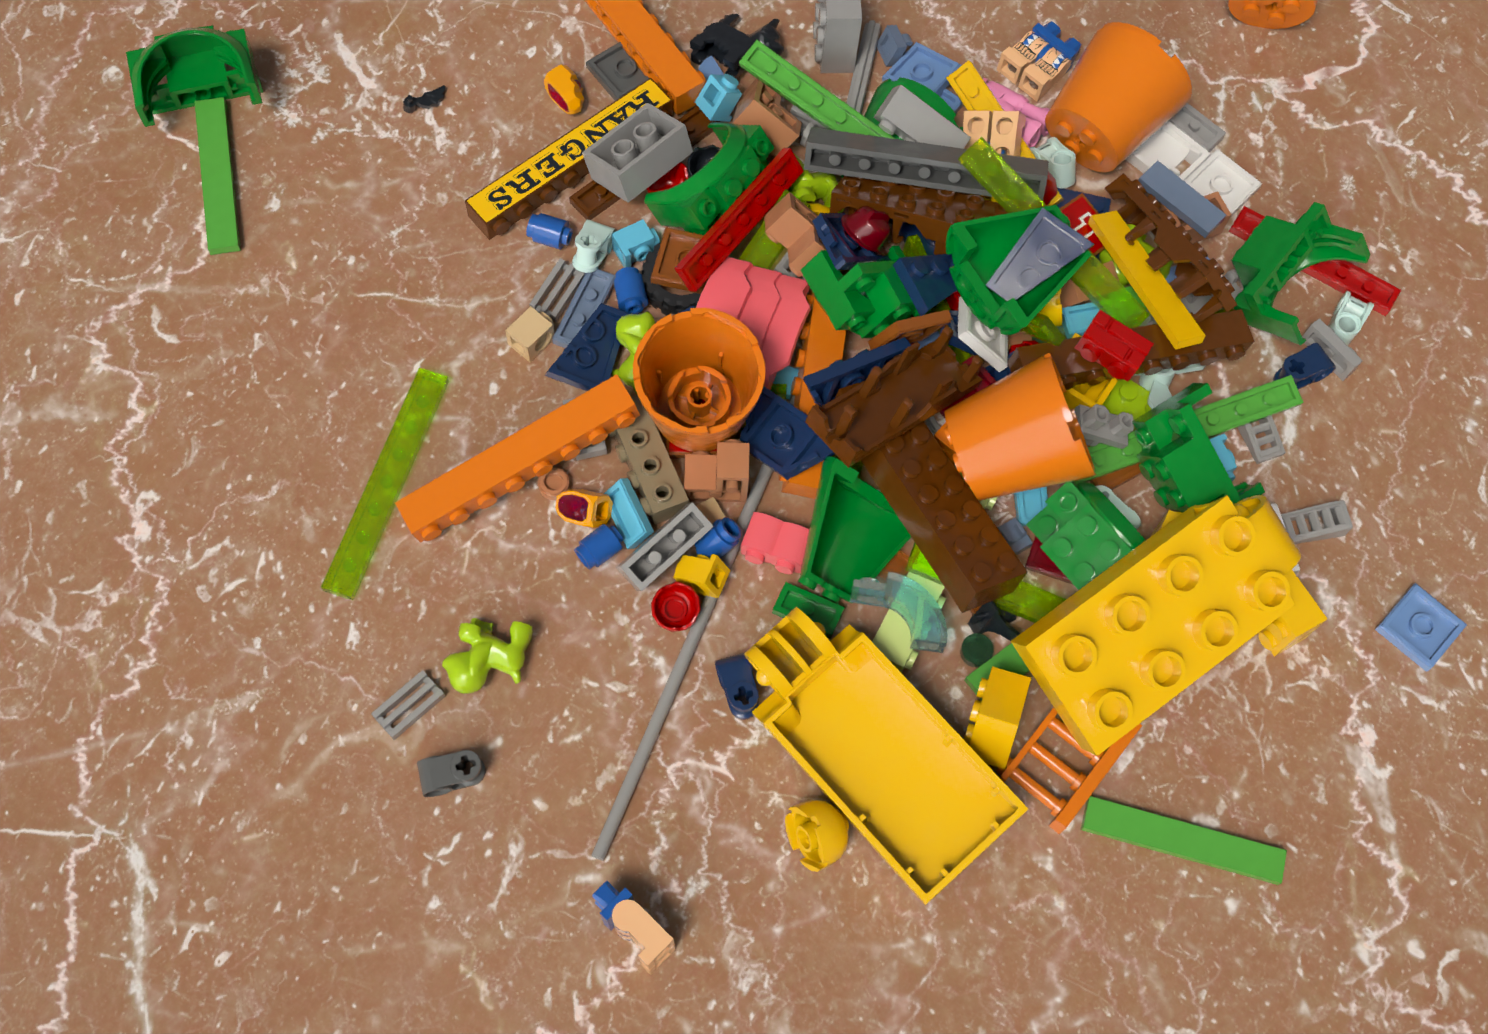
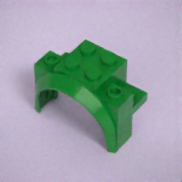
[126,25,263,127]
[644,122,774,235]
[1231,202,1371,345]
[800,245,931,339]
[1132,383,1265,513]
[1026,481,1146,590]

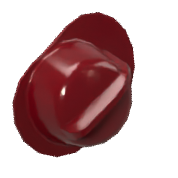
[841,206,891,256]

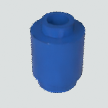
[526,213,573,250]
[614,267,648,314]
[695,517,741,559]
[574,524,623,570]

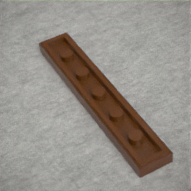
[569,106,720,220]

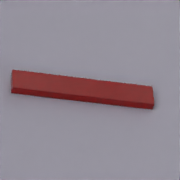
[674,148,804,292]
[1229,206,1401,317]

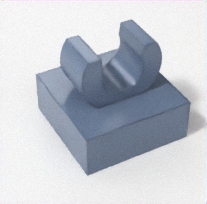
[877,25,913,67]
[997,518,1033,555]

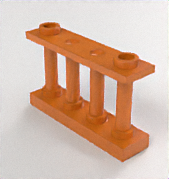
[996,707,1143,834]

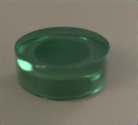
[960,633,994,668]

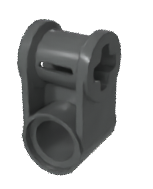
[417,750,486,797]

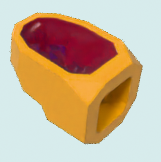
[544,64,585,115]
[555,489,613,528]

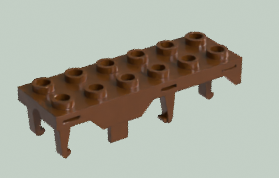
[1105,173,1237,324]
[829,176,1022,255]
[805,325,985,468]

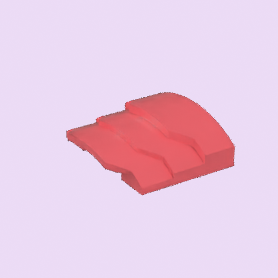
[696,257,811,390]

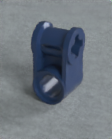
[1273,343,1336,390]
[715,652,759,720]

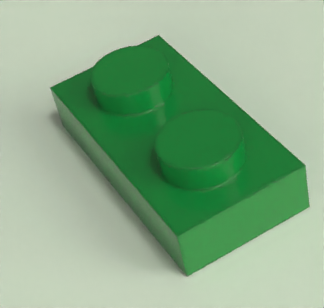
[772,582,845,639]

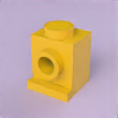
[673,554,731,598]

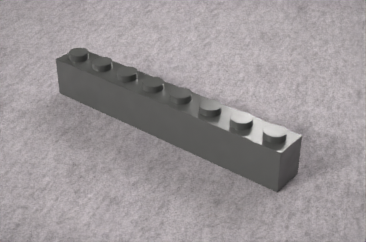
[804,127,1049,204]

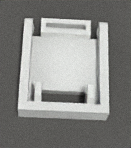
[1125,121,1211,181]

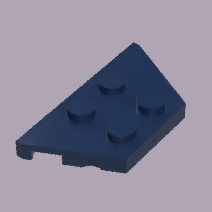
[812,213,891,270]
[803,337,911,406]
[739,386,835,480]

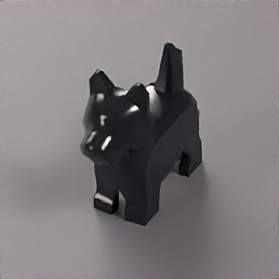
[690,14,784,80]

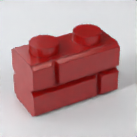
[1074,310,1154,382]

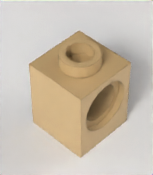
[505,306,554,362]

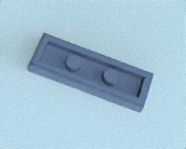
[1138,161,1227,238]
[552,269,616,348]

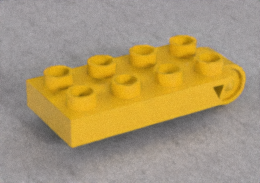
[1011,495,1301,756]
[744,607,1028,906]

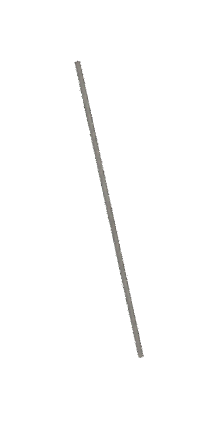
[591,395,795,861]

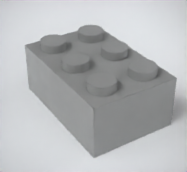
[813,0,862,73]
[582,103,693,203]

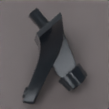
[967,601,1020,641]

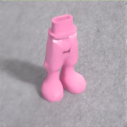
[983,78,1049,148]

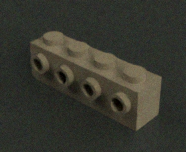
[608,395,689,525]

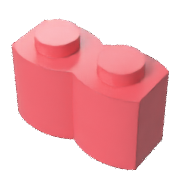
[741,512,809,575]

